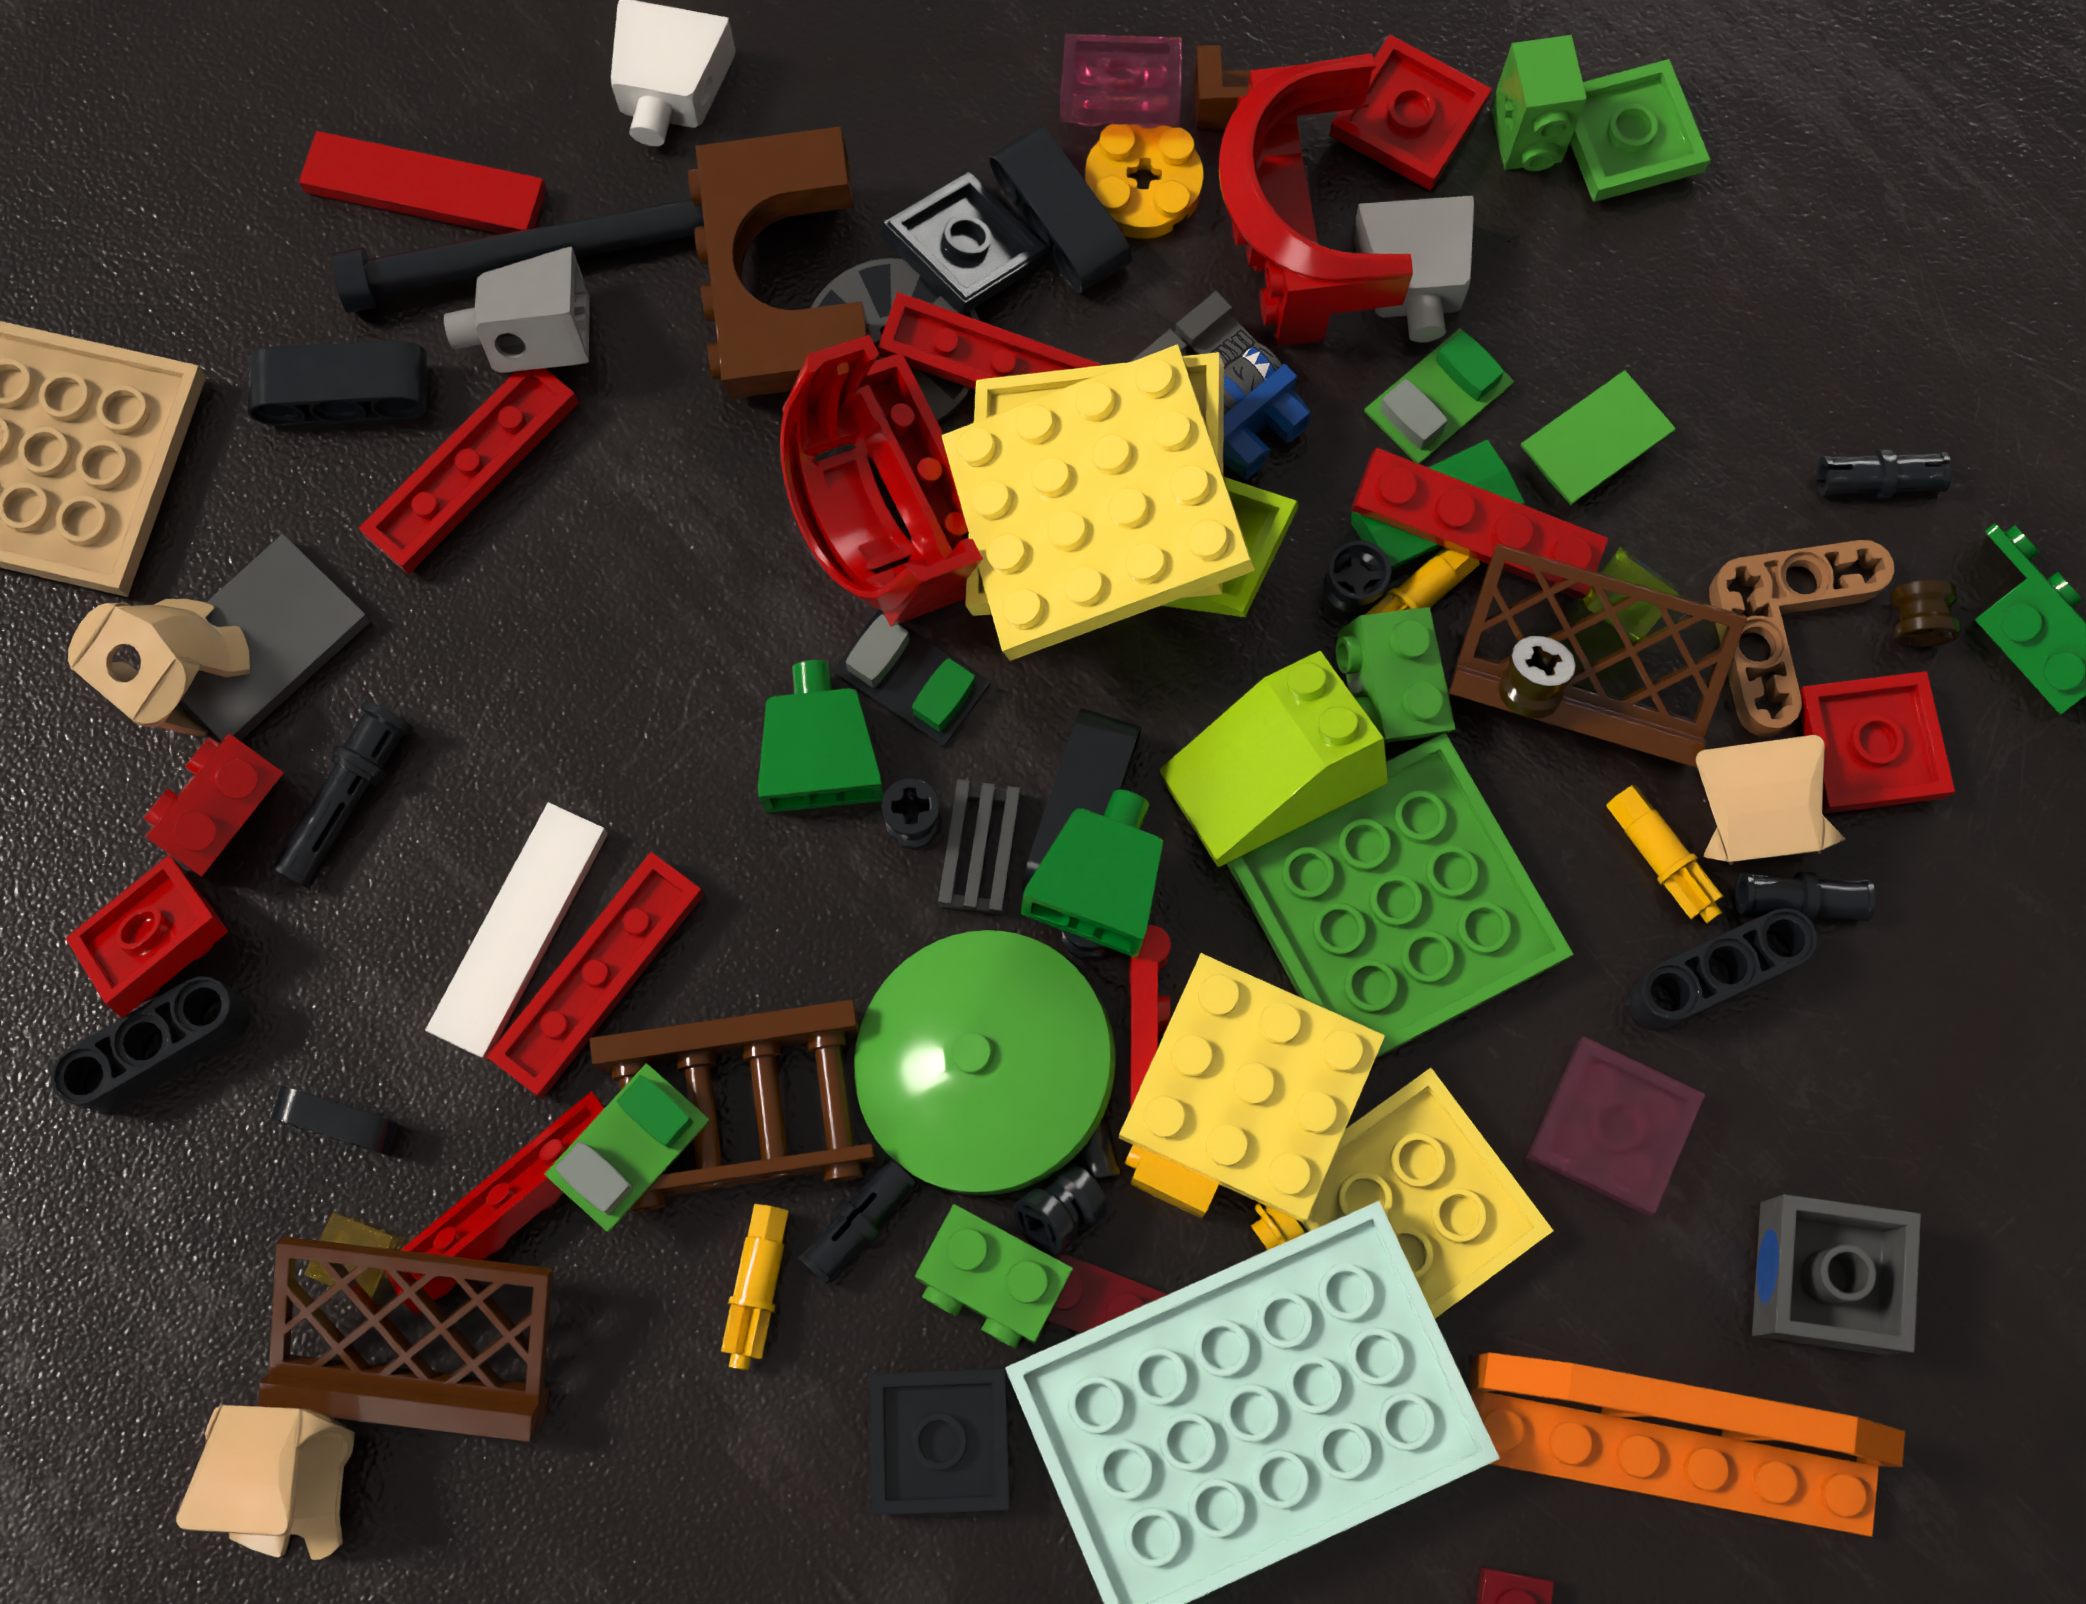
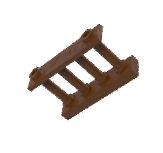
[590,999,878,1212]

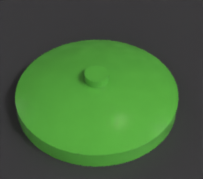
[854,930,1116,1196]

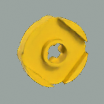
[1085,121,1203,239]

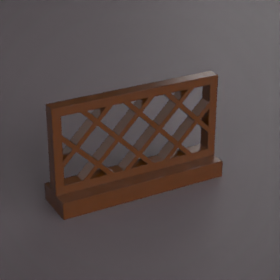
[1449,542,1747,768]
[258,1236,553,1442]

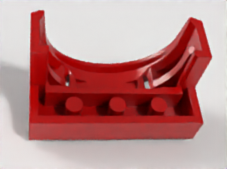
[1219,53,1413,347]
[780,335,983,627]

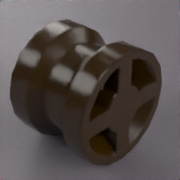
[1891,580,1960,648]
[1498,636,1576,718]

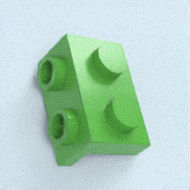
[1335,607,1455,745]
[915,1204,1073,1349]

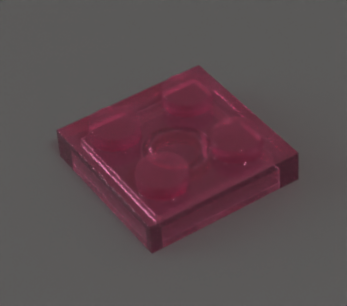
[1060,34,1182,128]
[1527,1036,1705,1216]

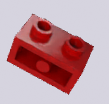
[143,733,283,877]

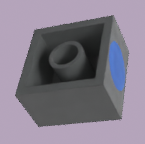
[1752,1194,1921,1356]

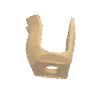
[68,599,250,737]
[1696,735,1845,865]
[176,1404,355,1560]

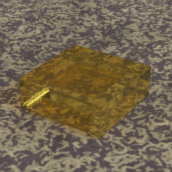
[304,1212,399,1298]

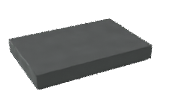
[181,534,371,741]

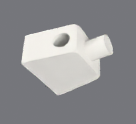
[611,0,736,146]

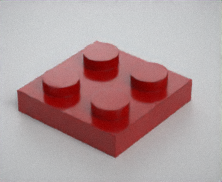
[1329,35,1492,191]
[1800,671,1955,814]
[65,854,229,1019]

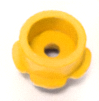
[1251,1203,1305,1250]

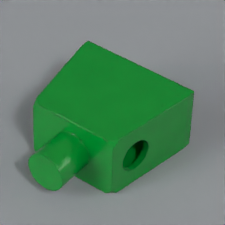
[758,660,884,813]
[1021,789,1163,958]

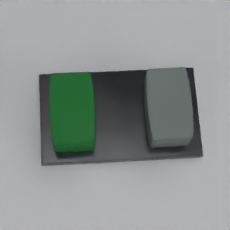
[832,610,991,747]

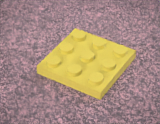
[1118,953,1385,1223]
[1297,1068,1554,1319]

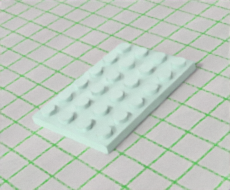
[1005,1201,1500,1604]

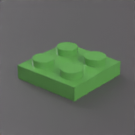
[1570,59,1710,202]

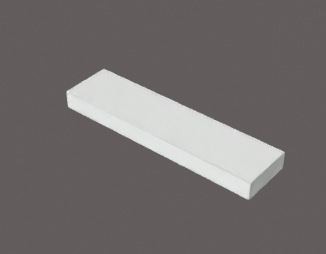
[425,802,608,1061]

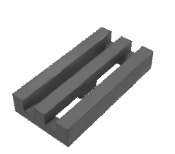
[938,779,1020,915]

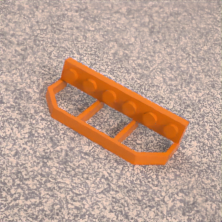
[1468,1353,1905,1537]

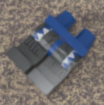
[1131,291,1312,480]

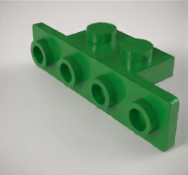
[1975,523,2086,715]

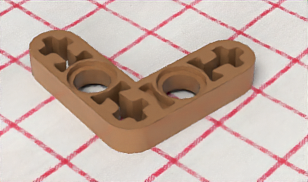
[1709,540,1894,737]

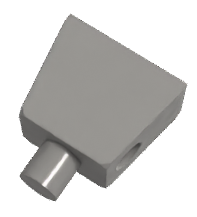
[1352,196,1474,342]
[444,247,590,373]

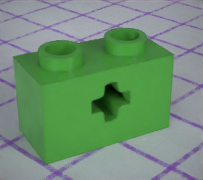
[1490,35,1587,171]

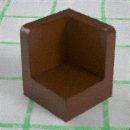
[1193,45,1251,130]

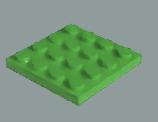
[1226,733,1574,1059]

